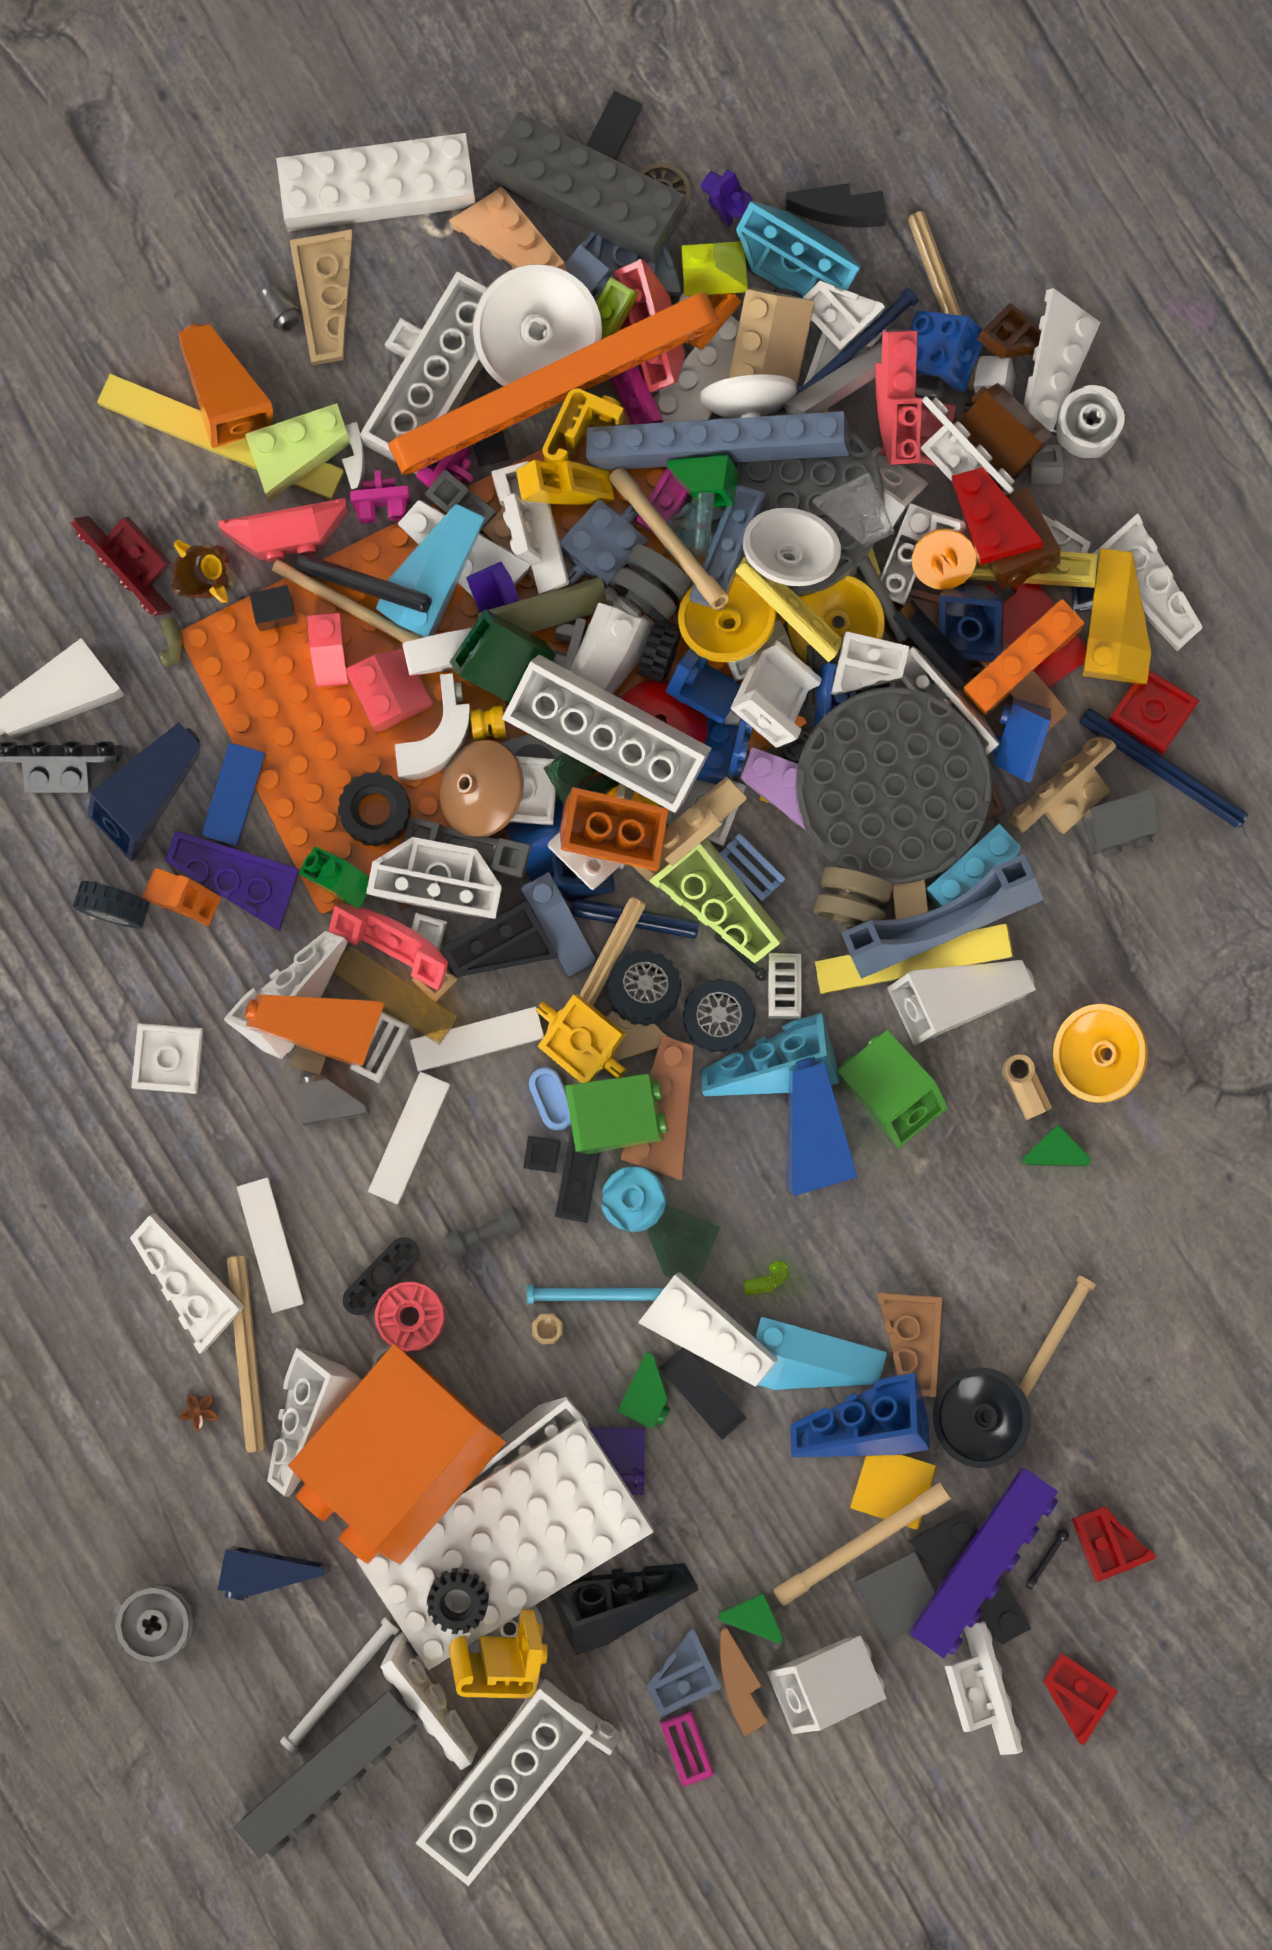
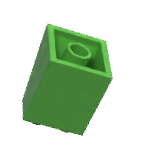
[837,1030,948,1149]
[565,1074,668,1154]

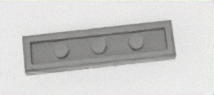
[784,343,882,415]

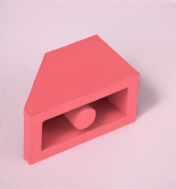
[307,613,348,687]

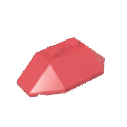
[613,259,685,393]
[218,498,349,562]

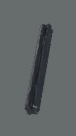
[294,553,432,613]

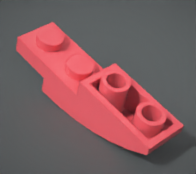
[875,330,922,465]

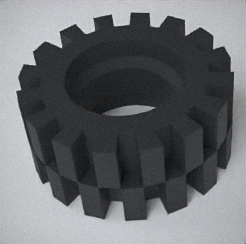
[638,619,681,683]
[426,1568,489,1635]

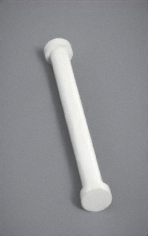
[280,1617,400,1754]

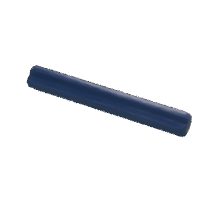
[571,898,699,939]

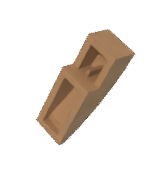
[719,1625,768,1736]

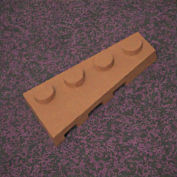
[620,1035,694,1181]

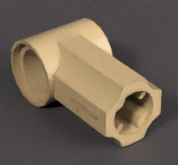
[1002,1054,1052,1120]

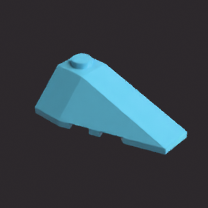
[743,1317,887,1390]

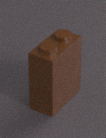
[952,383,1054,481]
[987,486,1061,589]

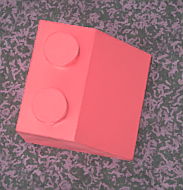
[345,648,434,734]

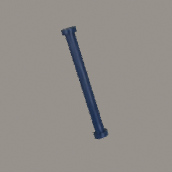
[796,287,919,395]

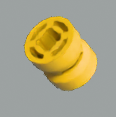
[470,705,506,741]

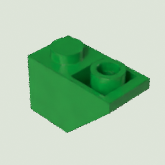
[667,454,739,508]
[298,846,369,909]

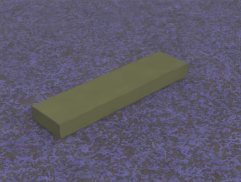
[477,577,607,633]

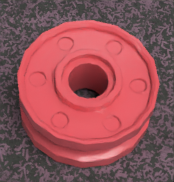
[375,1282,446,1352]

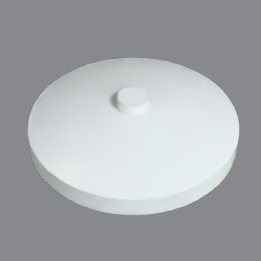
[472,264,602,386]

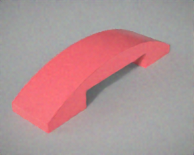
[328,903,448,990]

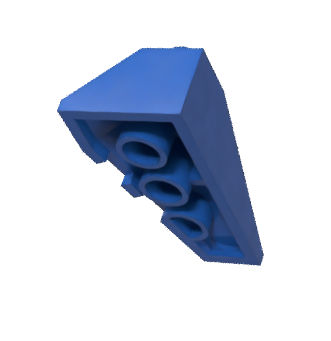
[790,1373,930,1457]

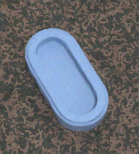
[529,1067,571,1131]

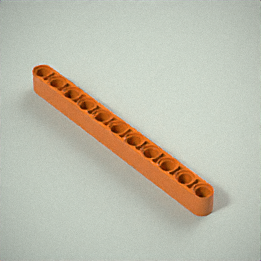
[388,292,720,475]

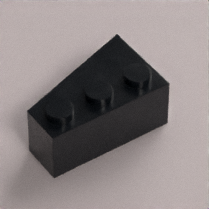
[440,900,558,977]

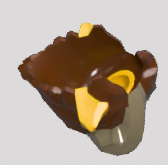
[171,540,238,602]

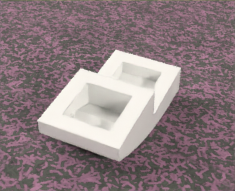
[342,422,365,491]

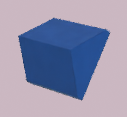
[505,799,565,882]

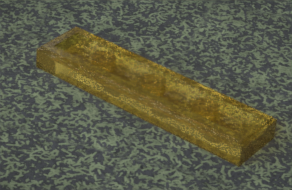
[333,946,458,1045]

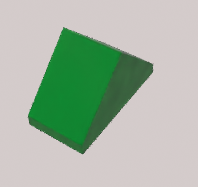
[1021,1125,1091,1167]
[717,1592,783,1644]

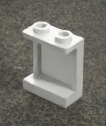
[730,641,822,748]

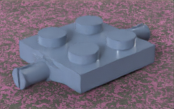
[559,499,648,589]

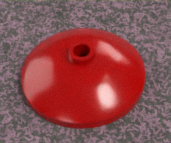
[620,680,707,744]

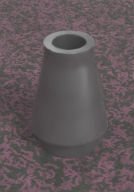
[260,284,302,333]

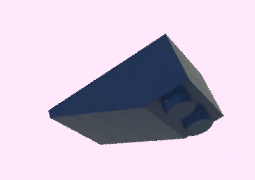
[217,1546,331,1601]

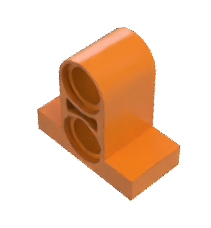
[141,868,222,927]

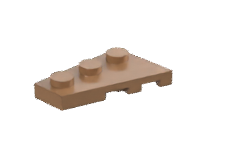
[877,1293,943,1397]

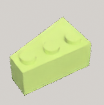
[245,403,350,503]

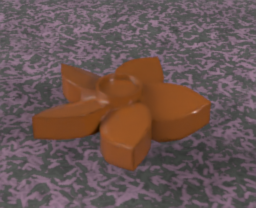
[179,1394,219,1433]

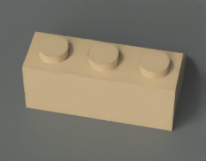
[729,287,815,396]

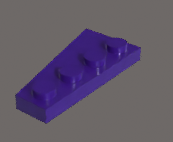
[165,830,299,932]

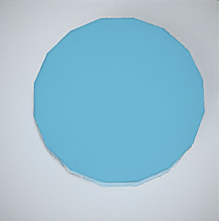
[601,1167,667,1233]

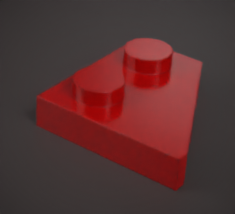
[1042,1652,1118,1746]

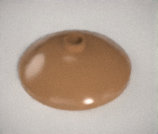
[440,740,524,838]

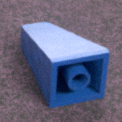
[786,1057,858,1196]

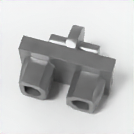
[552,618,588,671]

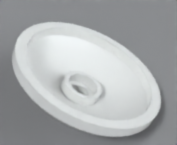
[700,374,797,419]
[743,508,841,586]

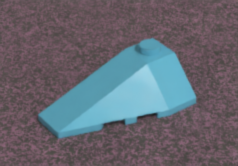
[376,504,486,637]
[701,1013,839,1096]

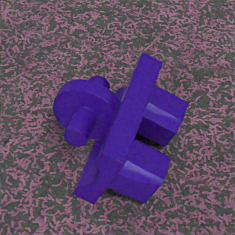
[701,169,753,227]

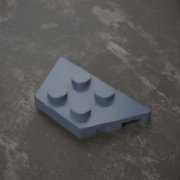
[581,231,682,297]

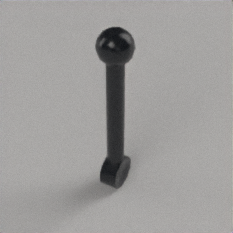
[715,932,768,981]
[1025,1529,1069,1590]

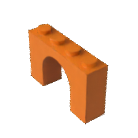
[963,599,1084,717]

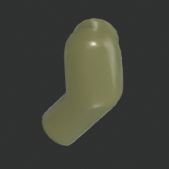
[159,617,183,667]

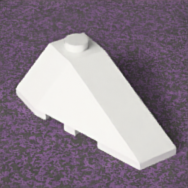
[224,931,348,1059]

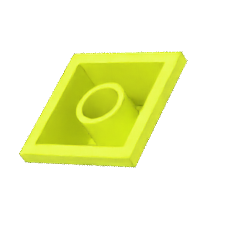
[680,241,748,296]

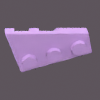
[740,747,806,830]

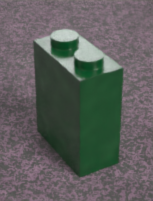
[449,609,556,703]

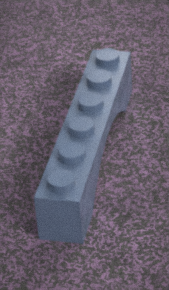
[841,854,1044,979]

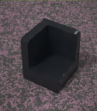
[250,585,297,631]

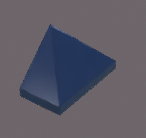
[551,853,615,902]

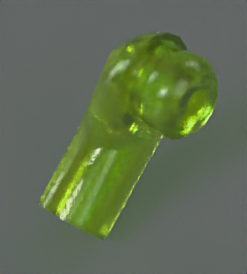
[743,1261,790,1296]

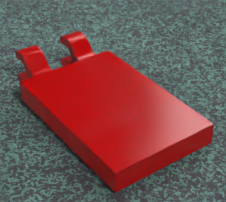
[985,583,1086,689]

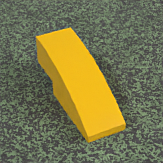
[516,460,615,505]

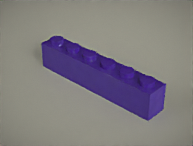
[908,1467,1058,1659]

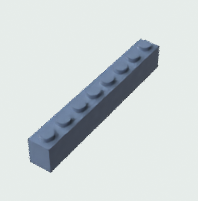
[586,411,849,470]

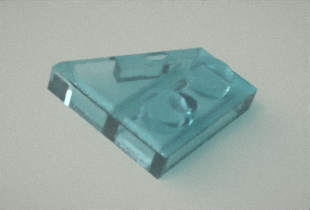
[665,492,714,557]

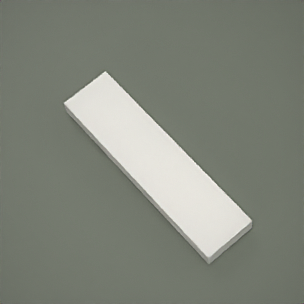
[410,1007,544,1072]
[368,1072,451,1205]
[237,1177,305,1313]

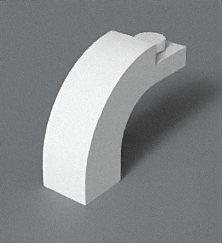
[395,673,471,782]

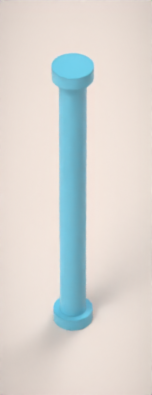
[527,1285,664,1304]

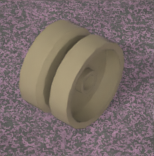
[813,867,893,928]

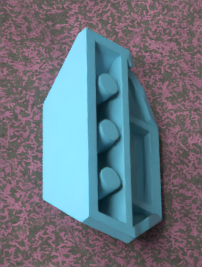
[736,201,861,297]

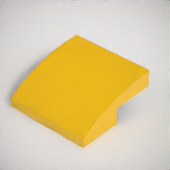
[850,1455,938,1530]

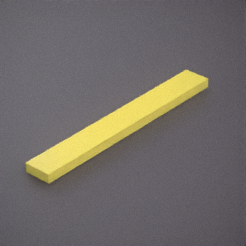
[97,374,345,501]

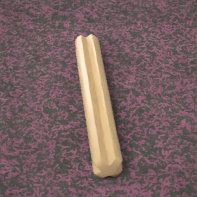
[579,897,645,1006]

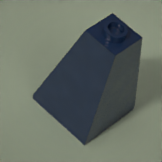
[87,722,201,861]

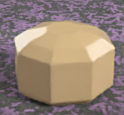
[532,1313,563,1344]

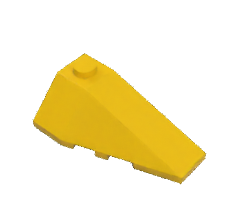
[1082,548,1151,685]

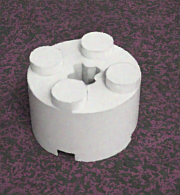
[1056,385,1125,458]

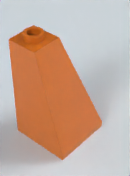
[179,324,273,448]
[244,995,385,1066]

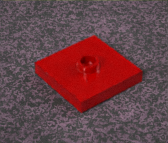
[1109,670,1200,755]

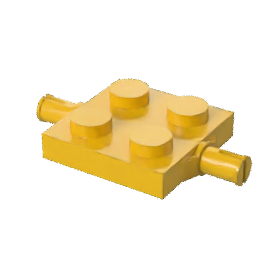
[536,994,627,1083]

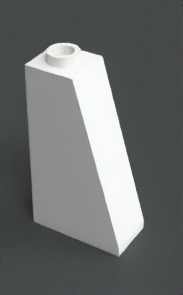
[0,638,125,739]

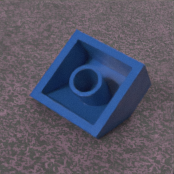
[989,697,1051,782]

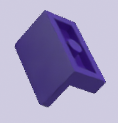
[466,561,520,613]

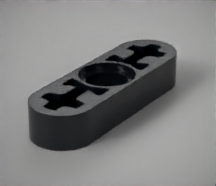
[343,1237,419,1315]

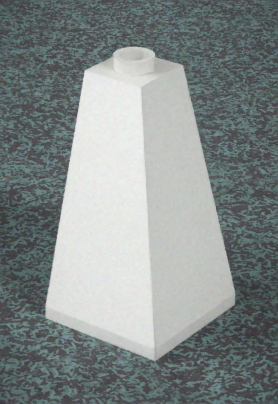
[887,960,1036,1046]

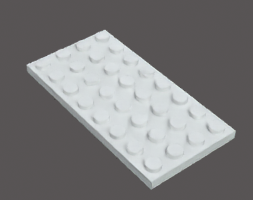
[356,1418,654,1670]

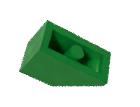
[617,1352,670,1429]

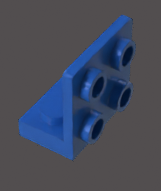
[909,311,983,392]
[665,649,741,723]
[696,718,752,785]

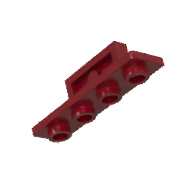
[70,516,173,616]

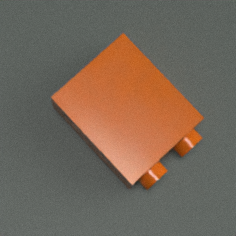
[288,1344,506,1565]

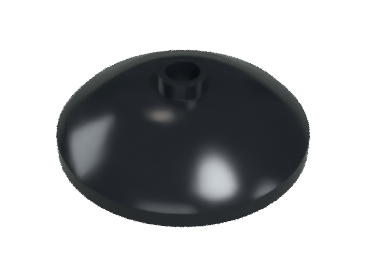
[933,1367,1031,1468]

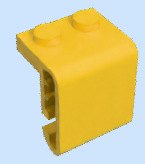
[543,388,624,465]
[448,1609,547,1698]

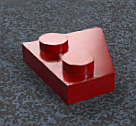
[1071,1506,1156,1582]

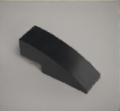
[785,183,887,227]

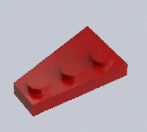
[951,467,1043,565]

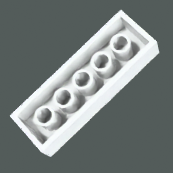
[276,133,476,232]
[360,271,487,474]
[502,655,712,813]
[416,1678,598,1886]

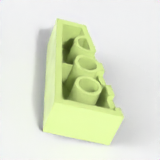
[649,838,787,963]

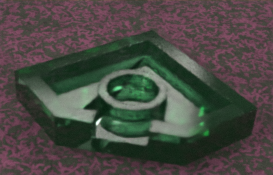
[647,1205,720,1286]

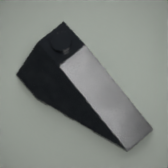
[552,1563,698,1655]

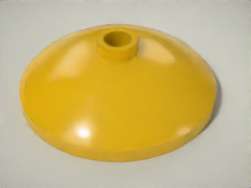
[678,573,776,662]
[788,575,885,661]
[1053,1004,1148,1103]

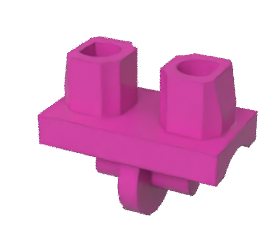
[416,448,474,489]
[350,469,411,524]

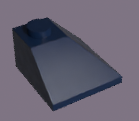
[939,584,1004,662]

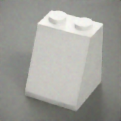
[767,1635,887,1734]

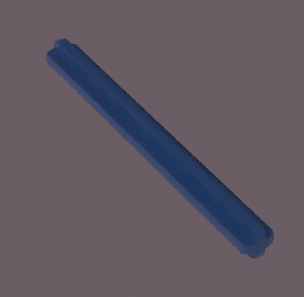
[1080,708,1248,828]

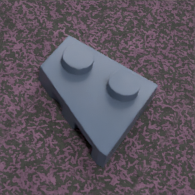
[647,1629,722,1717]

